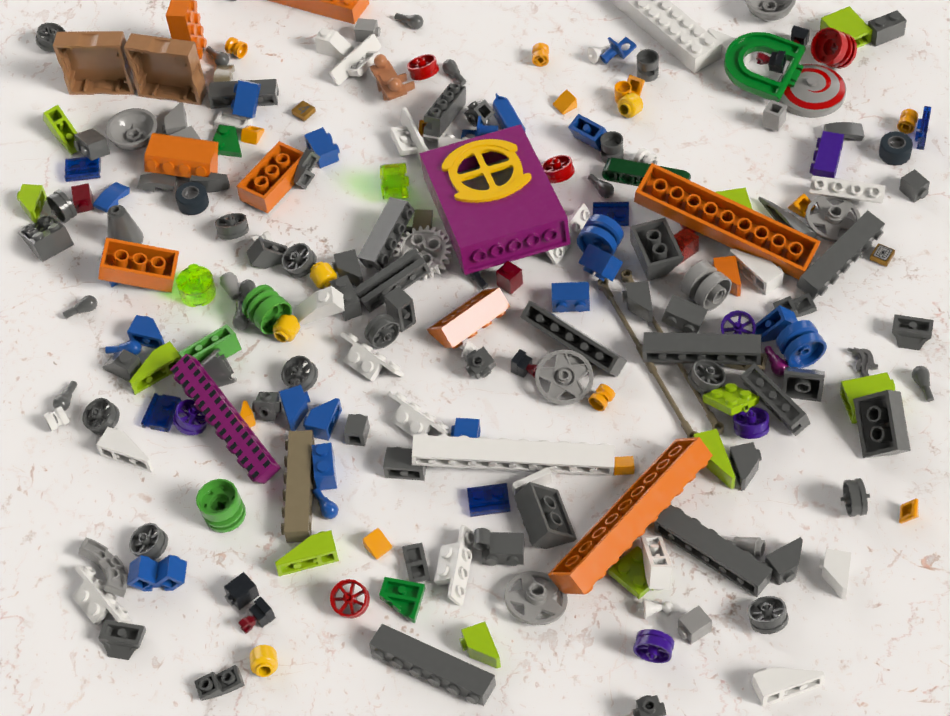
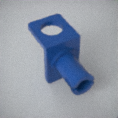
[600,37,637,64]
[461,116,499,139]

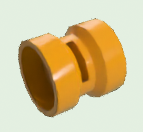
[225,37,248,58]
[532,43,549,67]
[615,81,632,104]
[897,109,919,134]
[588,384,615,411]

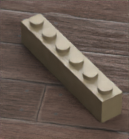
[281,430,315,543]

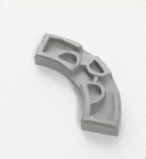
[78,537,128,598]

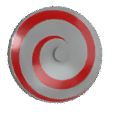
[777,64,846,118]

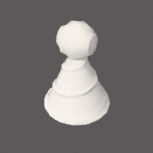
[587,46,610,63]
[460,340,478,357]
[638,598,673,619]

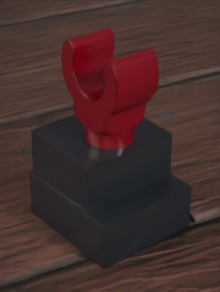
[791,25,810,46]
[756,50,787,74]
[511,349,540,379]
[238,596,276,634]

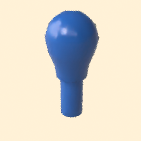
[105,340,142,355]
[312,488,339,519]

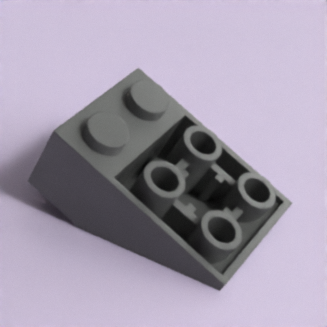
[18,216,74,262]

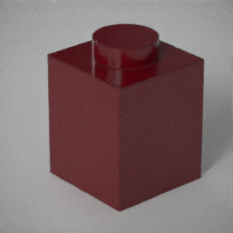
[71,183,94,213]
[496,261,523,294]

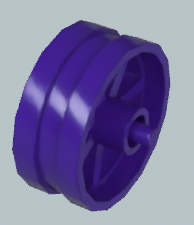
[721,310,756,334]
[173,399,208,435]
[733,407,769,439]
[633,629,675,663]

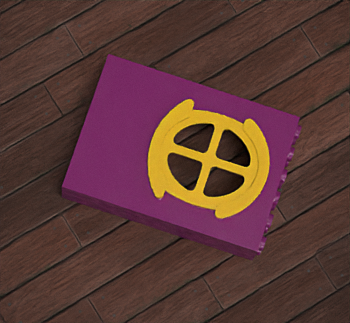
[419,124,571,275]

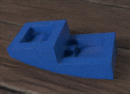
[93,182,130,213]

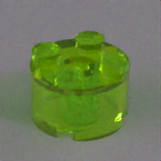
[380,163,409,200]
[175,264,216,307]

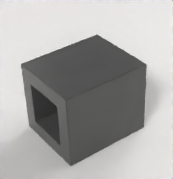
[899,169,930,202]
[344,414,370,446]

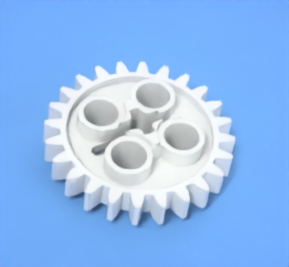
[393,225,453,281]

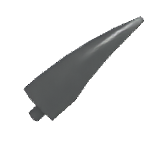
[758,196,817,238]

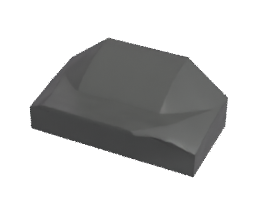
[892,314,934,351]
[98,620,146,660]

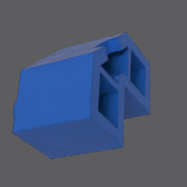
[127,555,187,591]

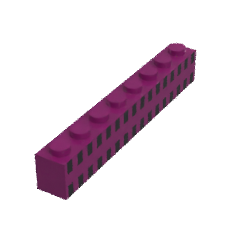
[170,353,281,484]

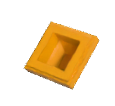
[627,74,645,96]
[899,499,919,524]

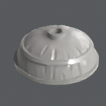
[745,0,796,21]
[106,108,157,151]

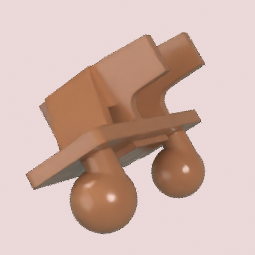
[370,54,415,101]

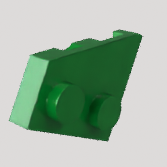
[212,125,242,157]
[379,577,426,623]

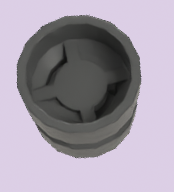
[637,49,659,82]
[601,131,624,163]

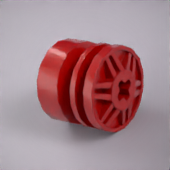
[811,27,857,69]

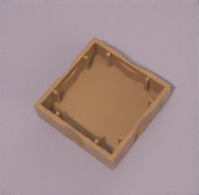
[53,31,136,95]
[124,33,207,105]

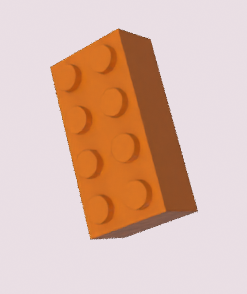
[165,0,207,60]
[236,141,304,213]
[98,237,179,293]

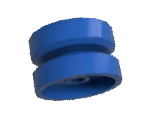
[577,214,624,255]
[776,320,827,368]

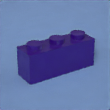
[809,131,844,179]

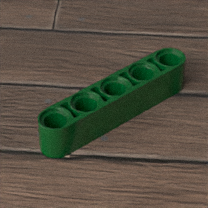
[602,157,691,186]

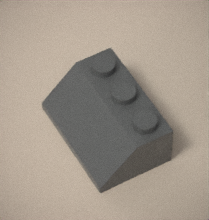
[630,218,684,281]
[853,390,911,458]
[514,482,577,549]

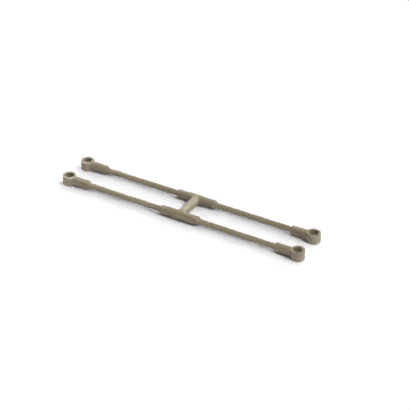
[597,269,724,438]

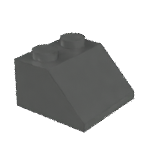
[782,367,825,402]

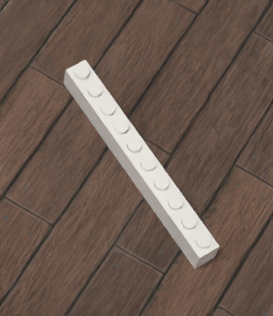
[412,433,615,476]

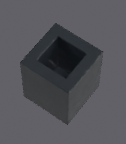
[224,572,259,610]

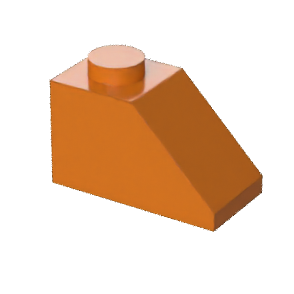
[713,256,741,297]

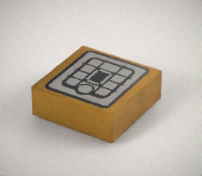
[870,243,895,267]

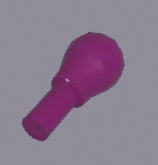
[764,345,789,376]

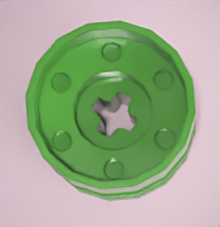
[242,284,292,335]
[196,479,246,533]

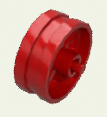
[407,54,439,80]
[542,155,575,183]
[330,579,370,619]

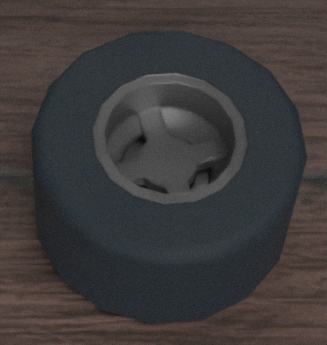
[879,131,913,166]
[175,182,209,215]

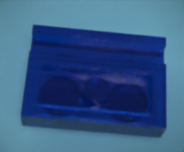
[915,106,931,150]
[64,157,101,182]
[593,202,629,226]
[141,393,182,432]
[467,483,511,517]

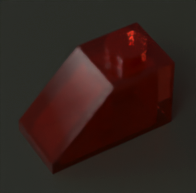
[674,227,699,264]

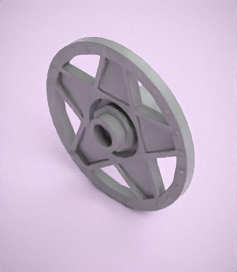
[806,195,860,242]
[535,350,594,405]
[504,571,568,625]

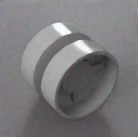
[681,260,732,311]

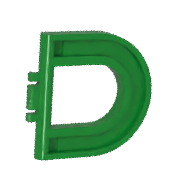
[724,32,806,102]

